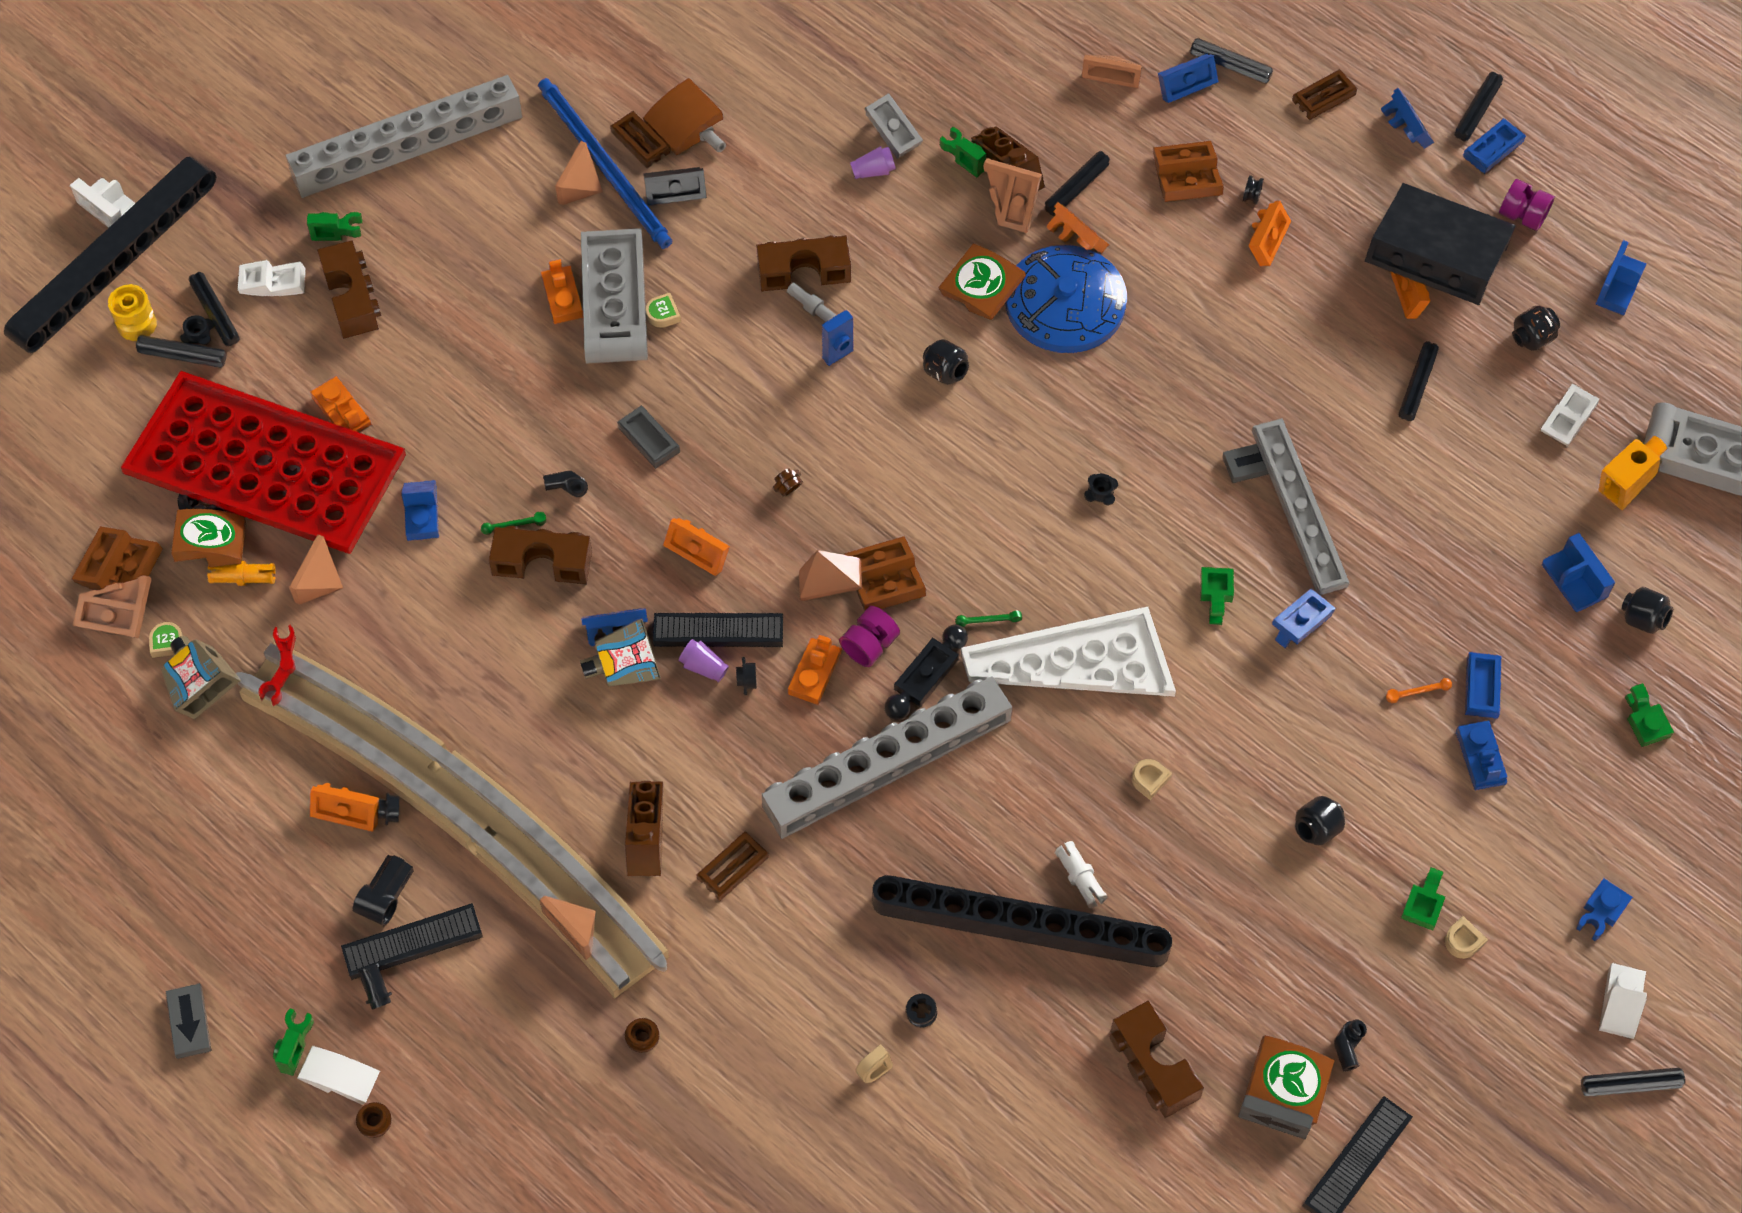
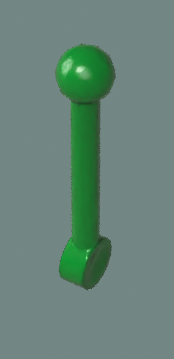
[481,512,546,535]
[955,611,1022,627]

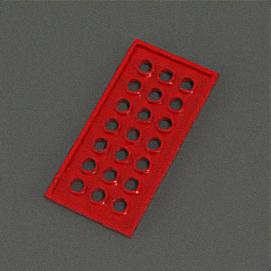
[121,371,406,554]

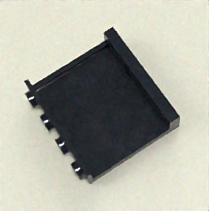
[1364,183,1516,305]

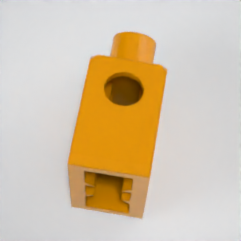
[1598,436,1667,511]

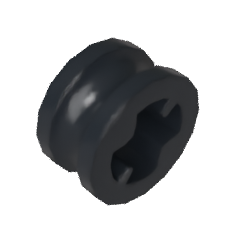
[1243,175,1264,205]
[906,993,937,1028]

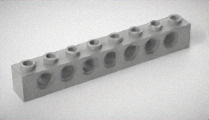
[285,75,522,198]
[762,676,1012,839]

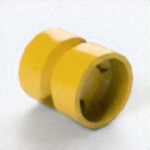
[108,284,157,341]

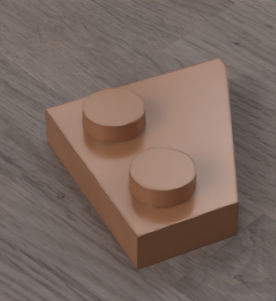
[983,158,1042,233]
[73,575,152,638]

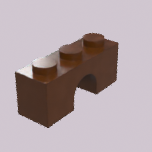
[756,235,851,292]
[317,240,381,339]
[489,526,592,585]
[1109,1000,1204,1118]

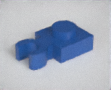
[1576,878,1633,941]

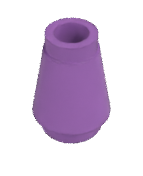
[850,146,896,179]
[678,639,729,683]

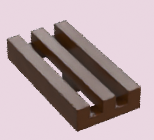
[1292,69,1357,120]
[610,111,670,168]
[696,831,769,901]

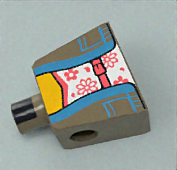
[580,618,661,686]
[162,636,241,719]

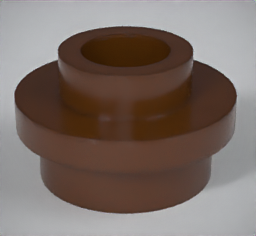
[773,468,803,497]
[625,1018,660,1053]
[356,1102,392,1138]

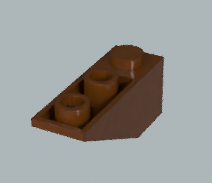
[971,126,1045,191]
[625,781,663,876]

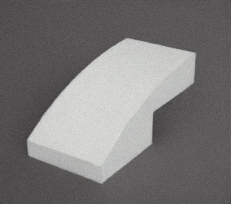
[238,260,306,296]
[1540,384,1599,446]
[297,1046,380,1105]

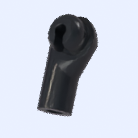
[543,471,588,497]
[1334,1019,1367,1072]

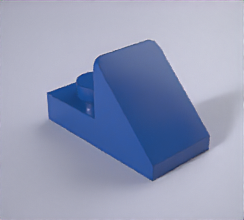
[401,480,439,541]

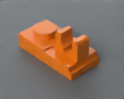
[1249,201,1291,266]
[1047,202,1109,254]
[541,259,584,324]
[1390,271,1431,319]
[310,376,372,432]
[663,518,730,576]
[788,635,842,705]
[310,783,379,832]

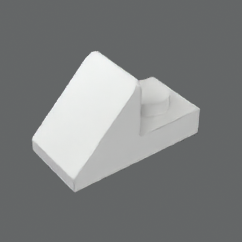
[1599,963,1647,1039]

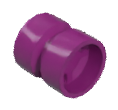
[1499,179,1555,232]
[839,606,900,667]

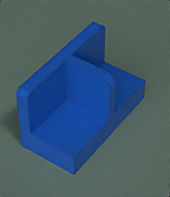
[1595,240,1646,315]
[1542,533,1615,612]

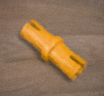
[207,561,276,586]

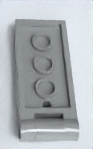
[581,228,648,364]
[1644,403,1742,496]

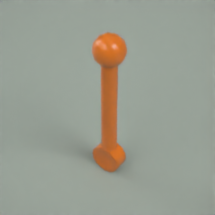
[1386,678,1452,703]

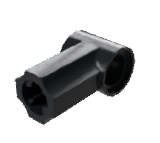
[352,855,414,926]

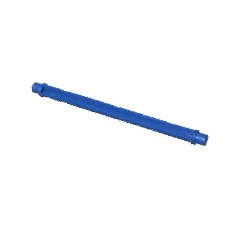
[538,78,672,249]

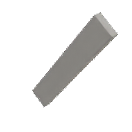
[1252,418,1349,595]

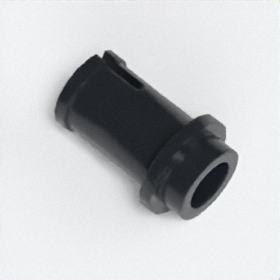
[357,963,392,1010]

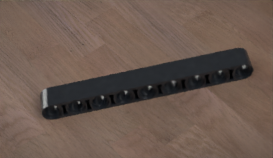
[4,156,217,353]
[872,875,1172,967]

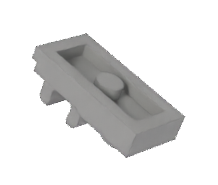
[865,93,923,159]

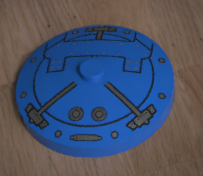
[1005,245,1127,353]

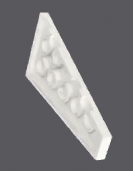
[961,607,1176,697]

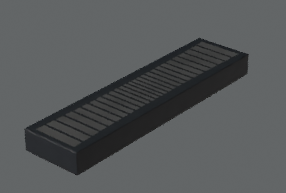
[653,613,783,647]
[341,903,483,980]
[1302,1096,1413,1213]

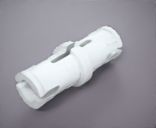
[1055,841,1107,908]

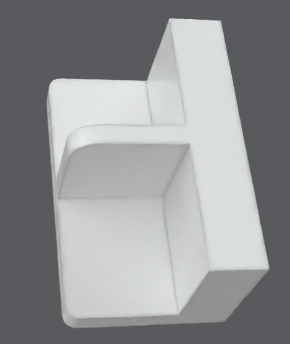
[70,178,135,228]

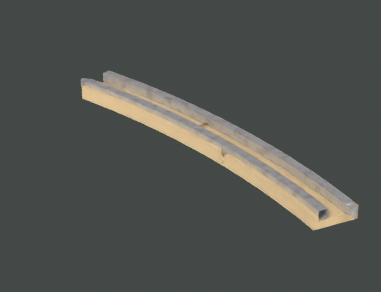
[236,642,669,999]

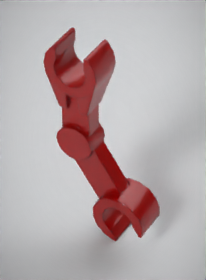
[259,625,296,706]

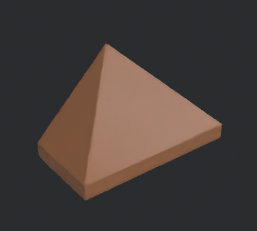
[1082,55,1142,88]
[555,141,603,205]
[289,535,343,604]
[799,550,862,601]
[539,896,596,960]

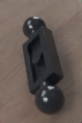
[884,624,968,720]

